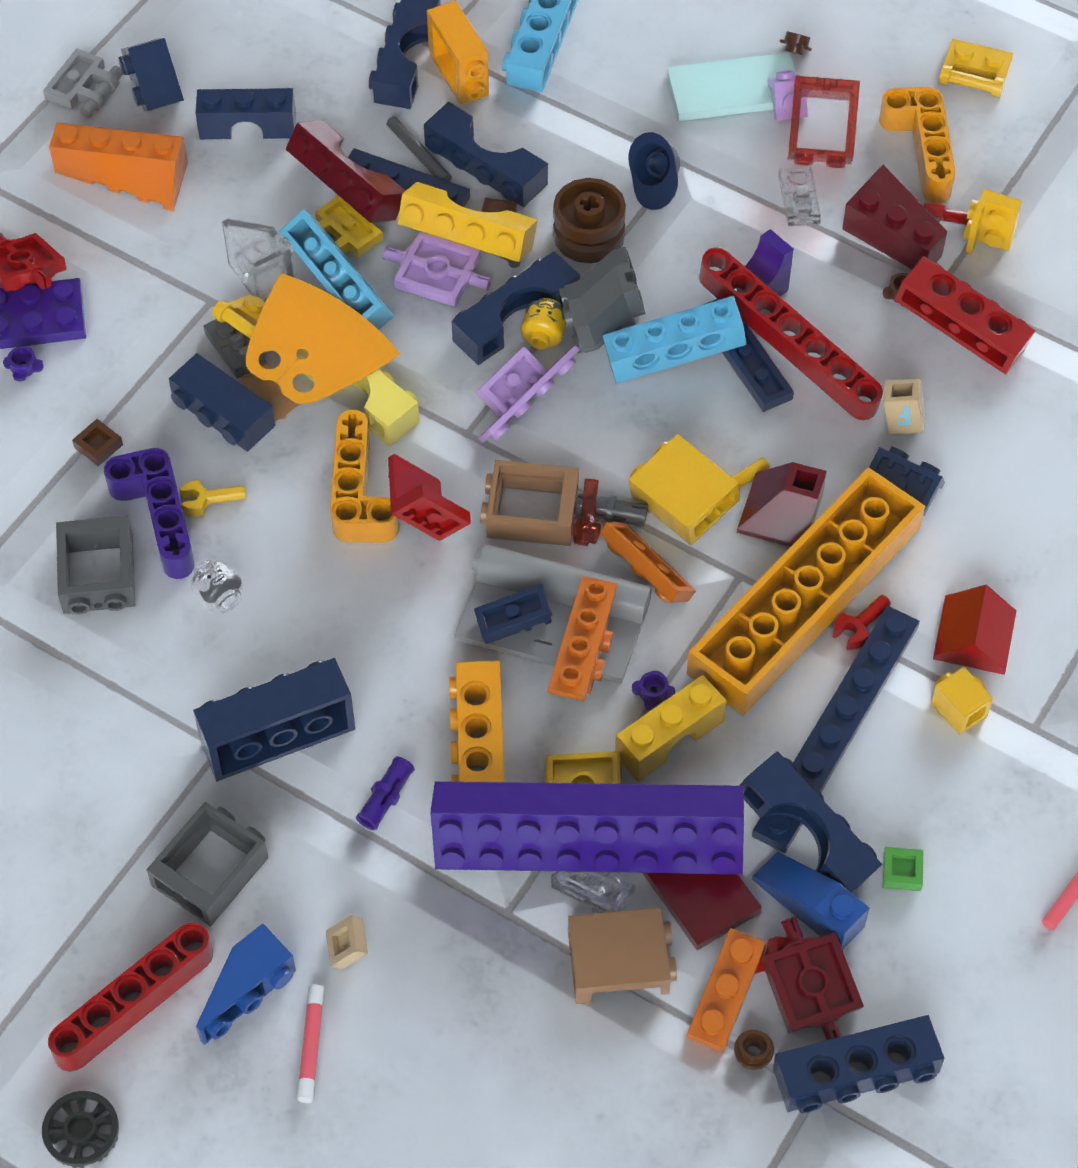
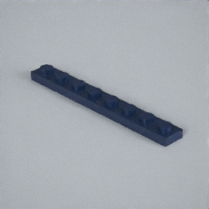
[752,605,920,853]

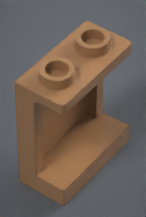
[568,908,677,1004]

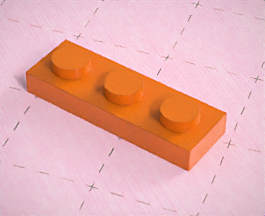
[599,522,696,603]
[687,928,767,1053]

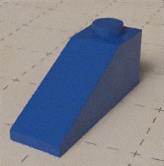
[752,851,870,950]

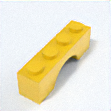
[397,182,538,262]

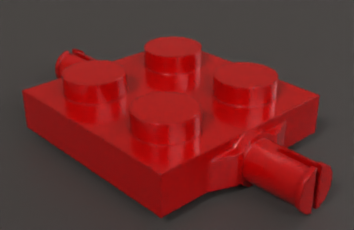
[0,233,67,292]

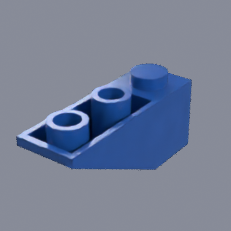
[196,923,296,1045]

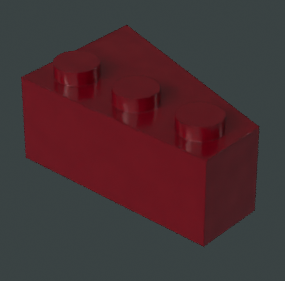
[842,164,947,269]

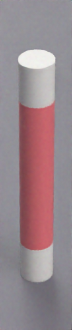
[297,985,324,1103]

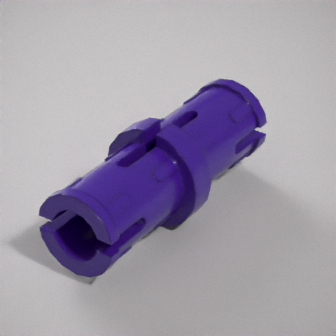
[356,756,415,830]

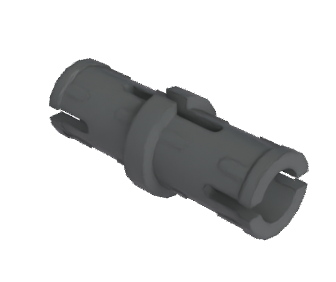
[575,493,648,527]

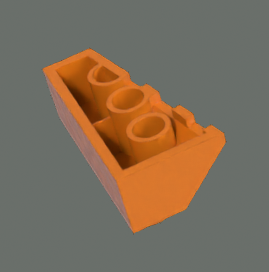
[49,122,188,212]

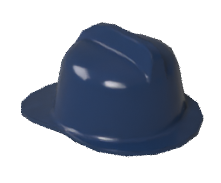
[628,132,680,210]

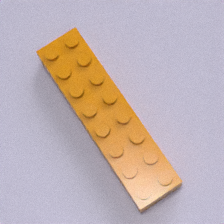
[686,467,925,716]

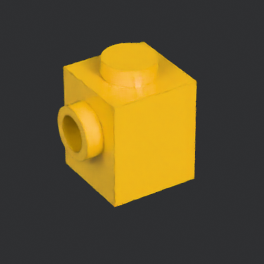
[931,667,993,735]

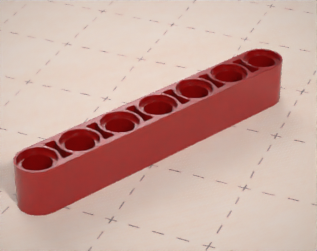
[699,247,883,420]

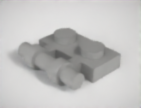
[43,48,123,118]

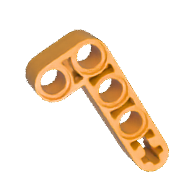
[879,87,955,204]
[330,409,399,543]

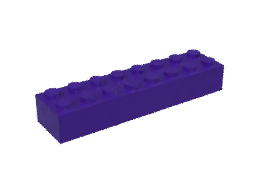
[430,781,744,874]

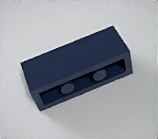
[168,353,276,452]

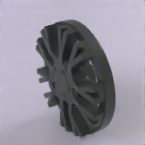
[42,1091,119,1168]

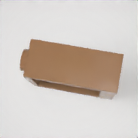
[480,460,579,546]

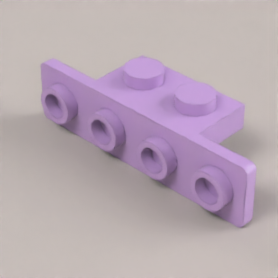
[475,344,580,443]

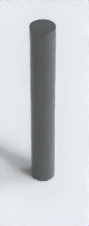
[386,116,452,182]

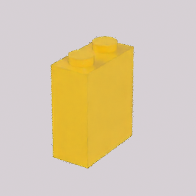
[628,434,740,546]

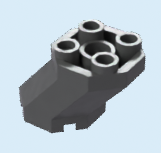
[559,247,646,354]

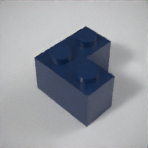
[118,38,184,111]

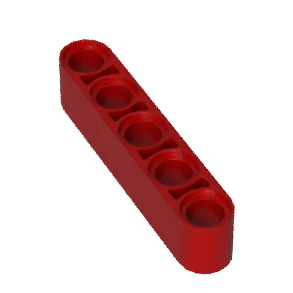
[48,922,213,1072]

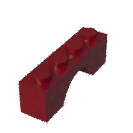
[285,121,406,223]

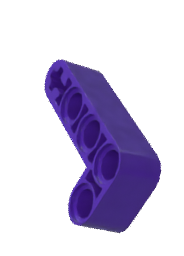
[104,448,194,579]

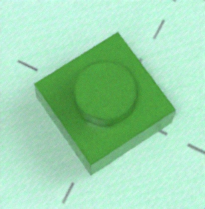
[882,847,923,891]

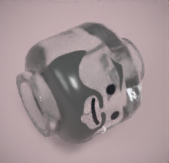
[190,559,244,613]

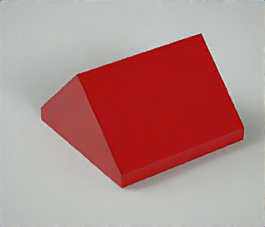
[933,584,1017,675]

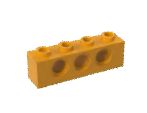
[449,661,504,782]

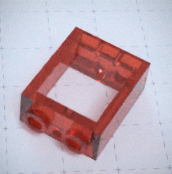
[787,76,860,168]

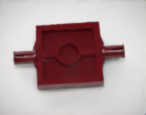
[760,916,864,1041]

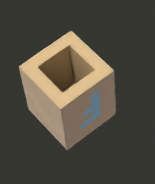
[883,378,926,435]

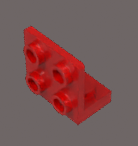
[388,454,471,541]

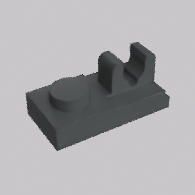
[203,319,267,379]

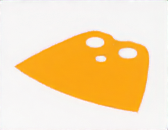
[246,273,400,404]

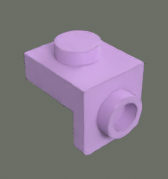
[767,70,808,121]

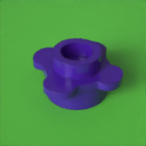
[3,346,44,382]
[632,671,676,710]

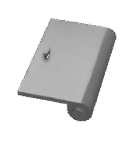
[454,544,652,684]

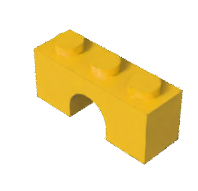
[615,675,727,782]

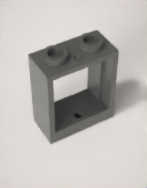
[56,515,135,614]
[146,802,268,926]

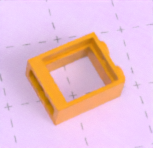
[427,0,489,105]

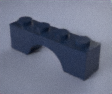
[369,0,441,109]
[424,101,548,208]
[451,251,580,365]
[739,751,883,893]

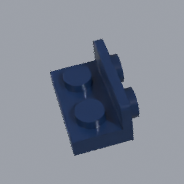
[869,446,945,516]

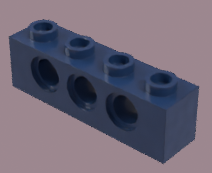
[773,1015,945,1113]

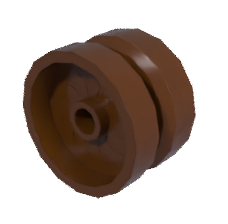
[553,178,626,264]

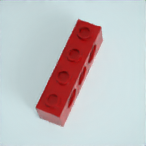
[894,256,1036,375]

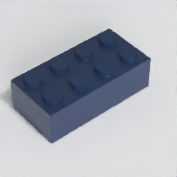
[193,658,356,782]

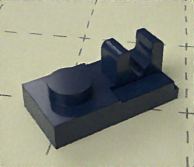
[474,584,553,644]

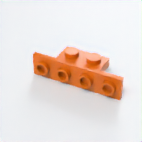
[548,576,618,701]

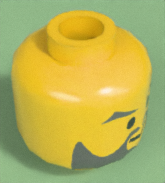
[520,298,567,349]

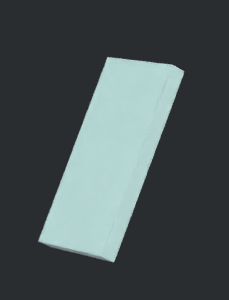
[667,52,796,121]

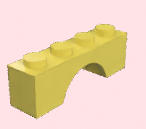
[296,349,420,446]

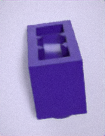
[737,229,794,312]

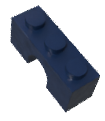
[195,88,296,140]

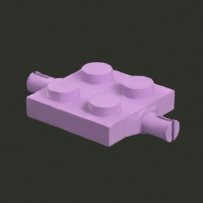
[383,232,492,307]

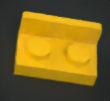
[963,189,1022,254]

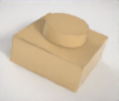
[326,915,368,969]

